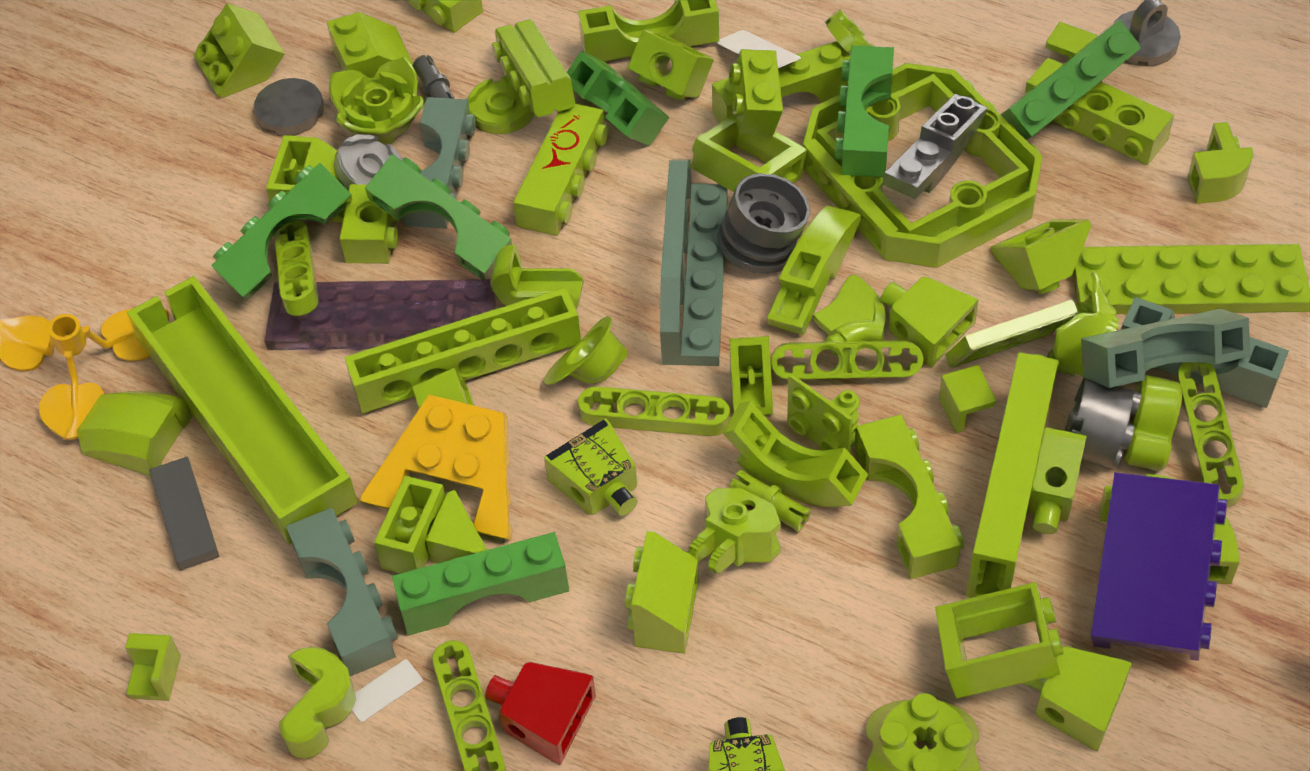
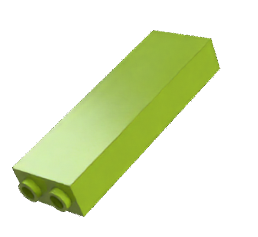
[965,352,1059,598]

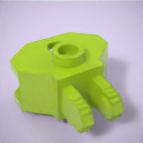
[688,488,781,574]

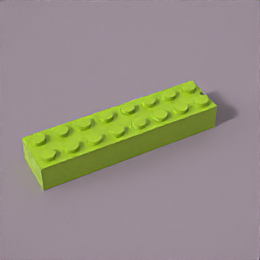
[127,276,358,545]

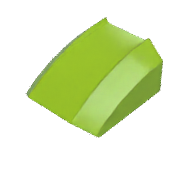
[77,391,192,476]

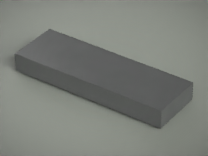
[149,456,220,571]

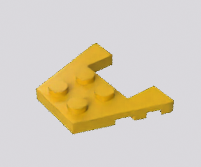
[360,395,512,541]

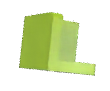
[1045,21,1098,59]
[939,365,996,433]
[125,633,181,701]

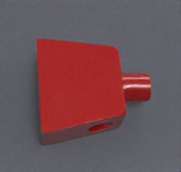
[485,662,596,765]

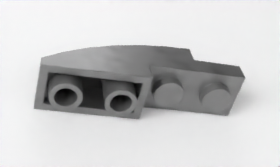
[882,94,987,199]

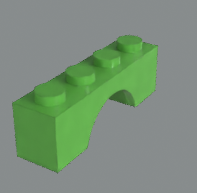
[1000,20,1142,140]
[835,45,894,177]
[365,154,512,283]
[211,163,352,301]
[392,532,569,636]

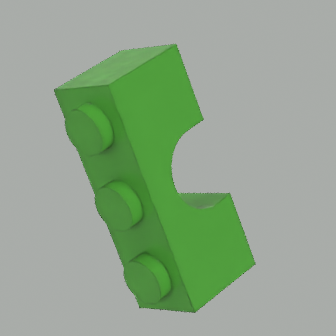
[567,51,670,146]

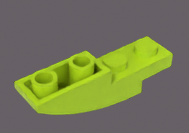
[767,205,862,335]

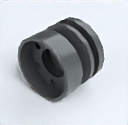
[717,173,810,274]

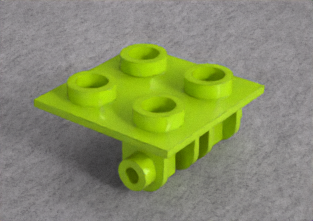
[787,374,860,453]

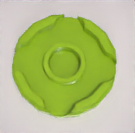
[468,77,535,134]

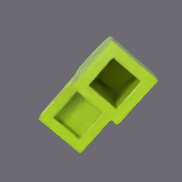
[1187,122,1253,204]

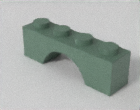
[403,97,476,229]
[1121,297,1289,408]
[1081,309,1250,388]
[286,508,398,676]

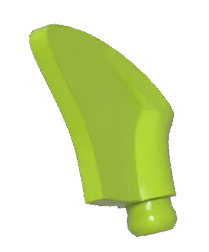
[813,275,886,355]

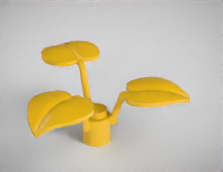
[0,308,169,440]

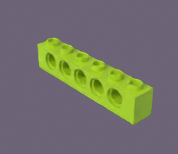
[344,287,581,414]

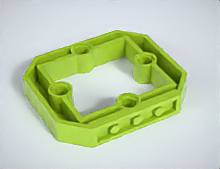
[803,63,1043,268]

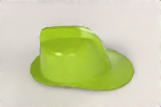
[544,316,628,385]

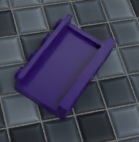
[1091,472,1227,661]

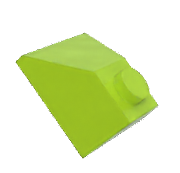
[990,219,1092,294]

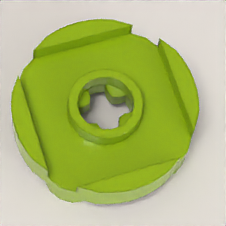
[824,9,874,53]

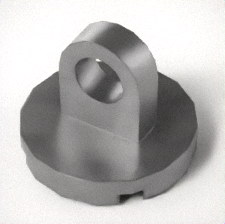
[1113,0,1181,66]

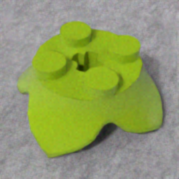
[329,56,424,145]
[1047,271,1119,377]
[866,693,980,771]

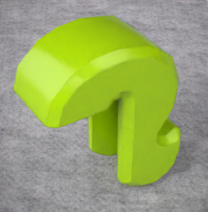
[490,244,584,310]
[1124,375,1183,471]
[279,647,356,759]

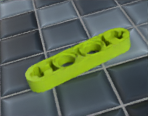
[274,221,319,316]
[771,340,924,379]
[1178,362,1243,507]
[578,387,730,436]
[432,640,506,771]

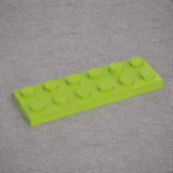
[1073,244,1310,314]

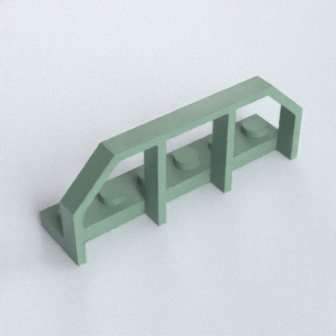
[660,159,728,366]

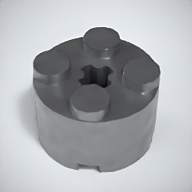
[1064,377,1141,469]

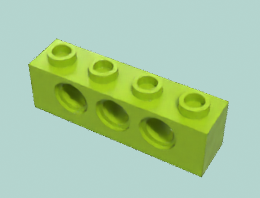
[1024,57,1174,165]

